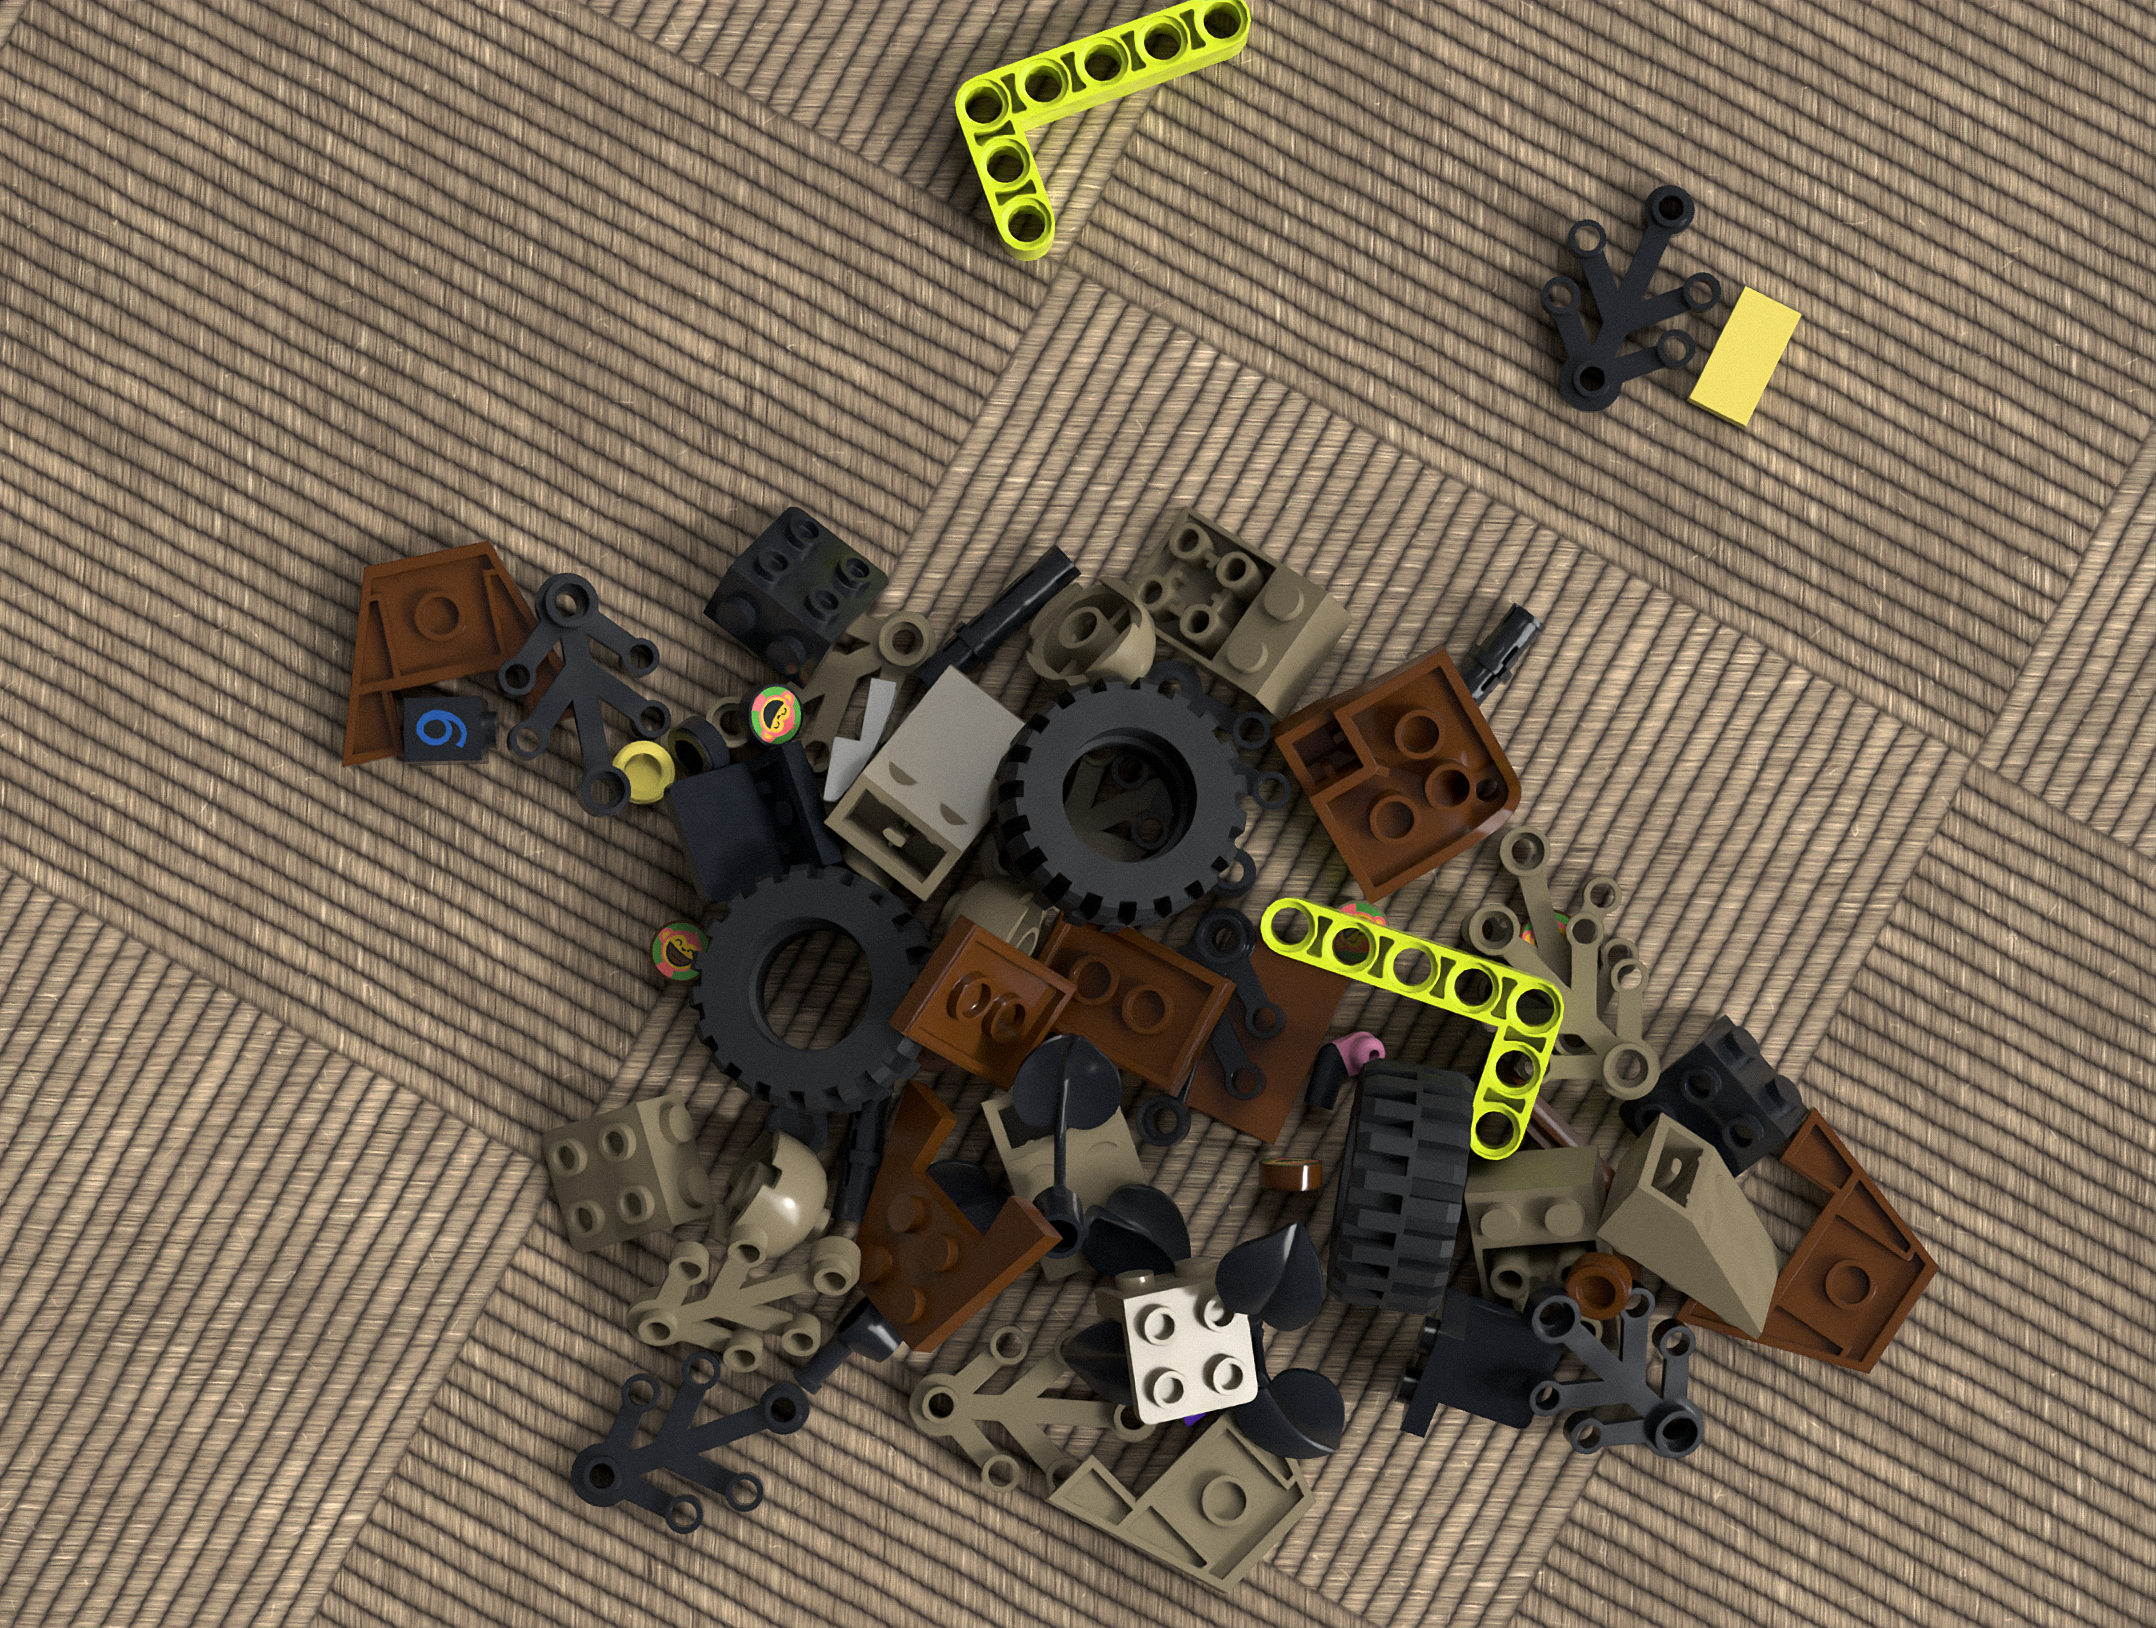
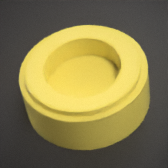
[612,741,677,805]

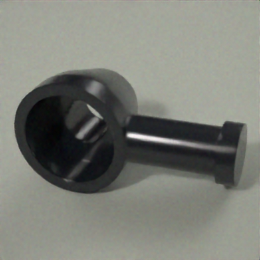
[792,1295,903,1395]

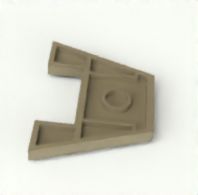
[1044,1382,1316,1594]

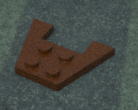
[342,540,574,768]
[855,1080,1063,1353]
[1671,1107,1940,1374]

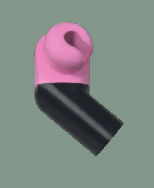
[1303,1032,1386,1111]

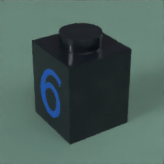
[404,696,500,766]

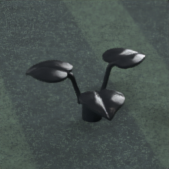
[926,1033,1191,1278]
[1063,1219,1345,1459]

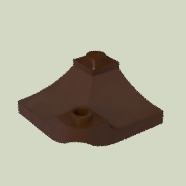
[1270,643,1522,905]

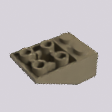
[1129,505,1353,722]
[824,664,1026,902]
[981,1091,1149,1282]
[1595,1112,1783,1340]
[1464,1145,1620,1354]

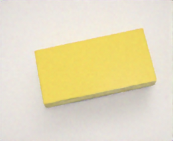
[1687,286,1802,429]

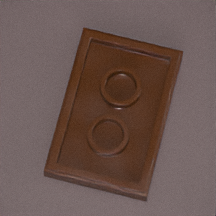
[1036,910,1237,1098]
[888,914,1077,1092]
[1158,926,1351,1145]

